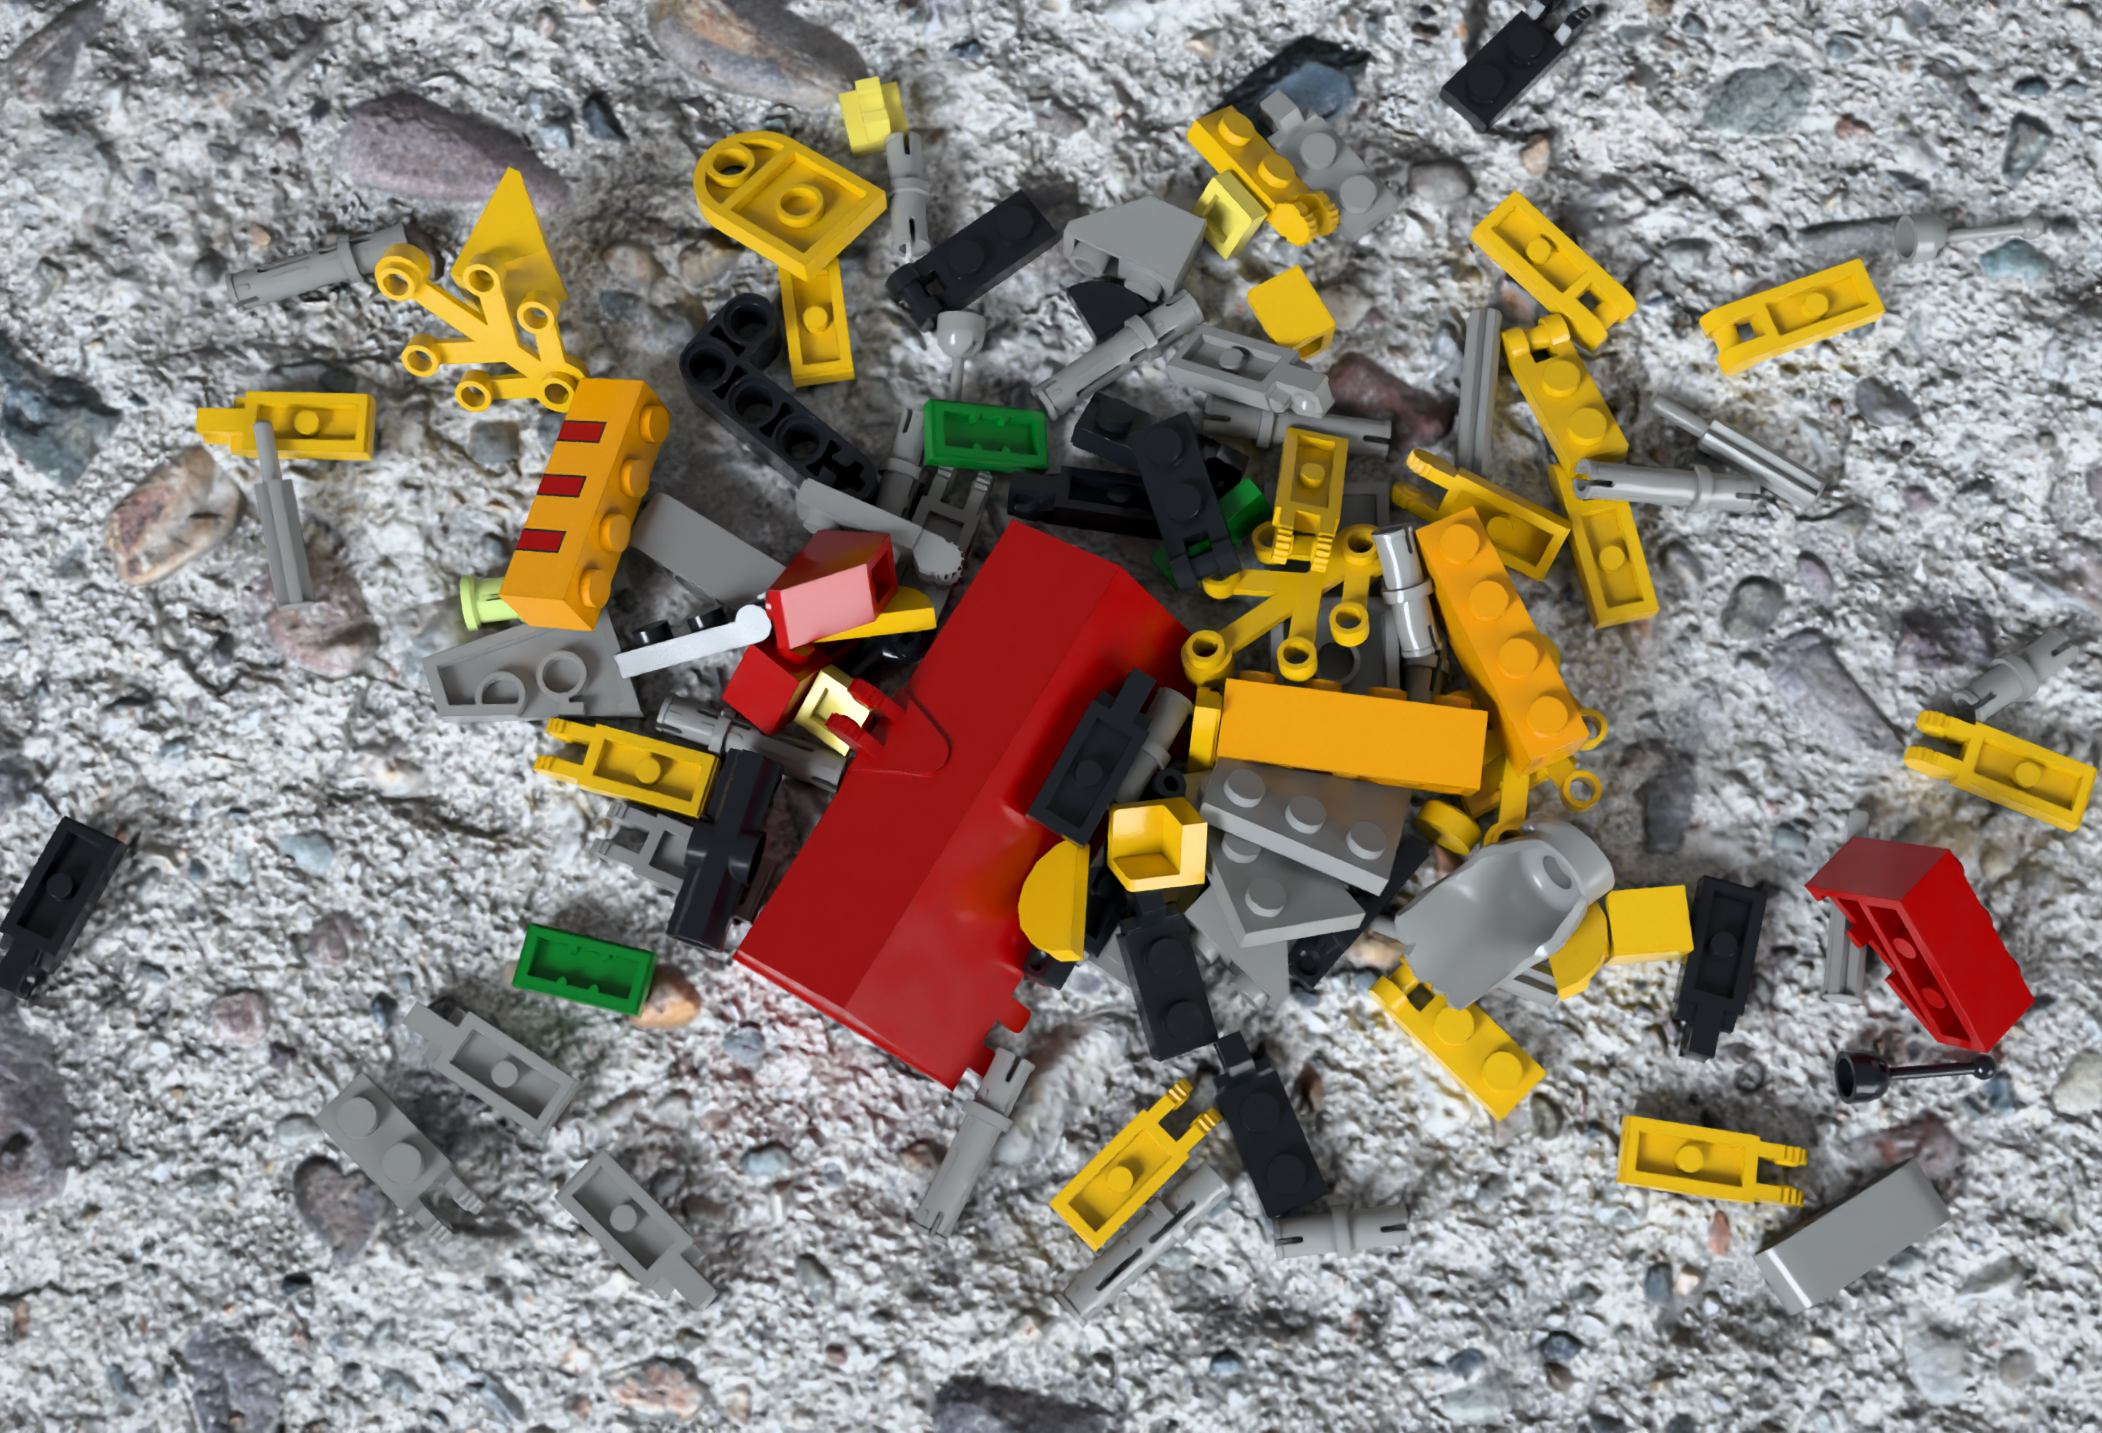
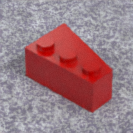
[1804,836,2035,1053]

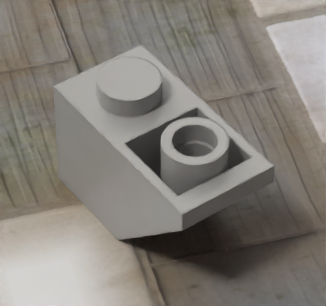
[1063,195,1206,302]
[1183,885,1290,1013]

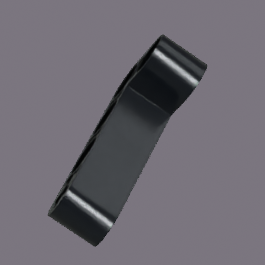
[679,292,879,505]

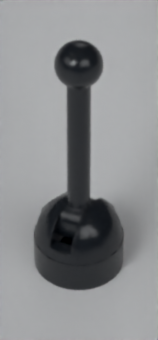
[1834,1050,1997,1104]

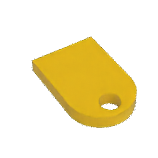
[693,131,887,283]

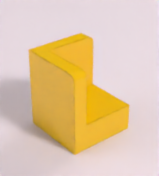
[1246,264,1336,361]
[1107,797,1207,892]
[1603,885,1694,966]

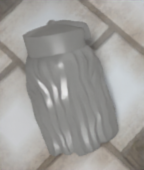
[1394,814,1615,1011]

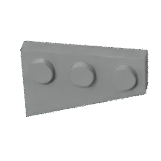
[421,603,645,723]
[1198,757,1413,896]
[1181,770,1366,949]

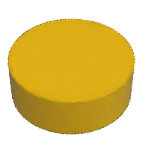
[1414,799,1482,855]

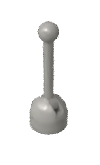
[1895,214,2044,264]
[936,311,987,402]

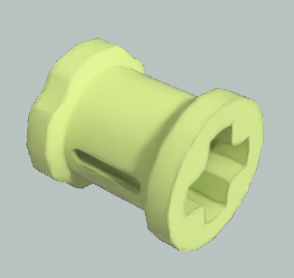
[460,574,526,631]

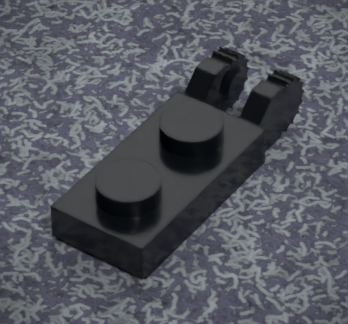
[1439,0,1593,134]

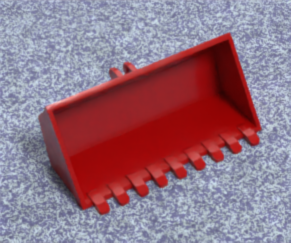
[732,519,1221,1092]

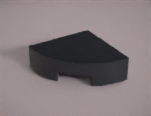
[1066,281,1150,346]

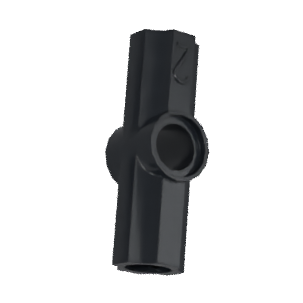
[665,748,784,953]

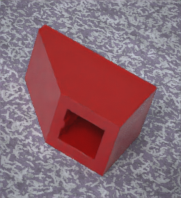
[765,530,899,649]
[721,632,866,737]

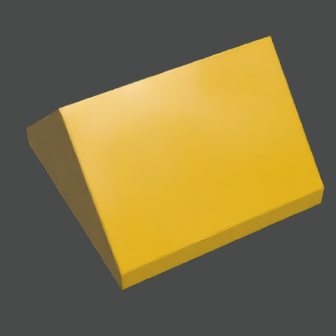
[450,167,569,318]

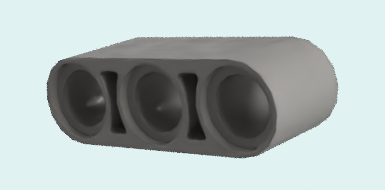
[625,491,786,613]
[1752,1157,1952,1316]

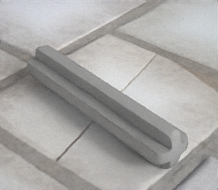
[1454,307,1503,479]

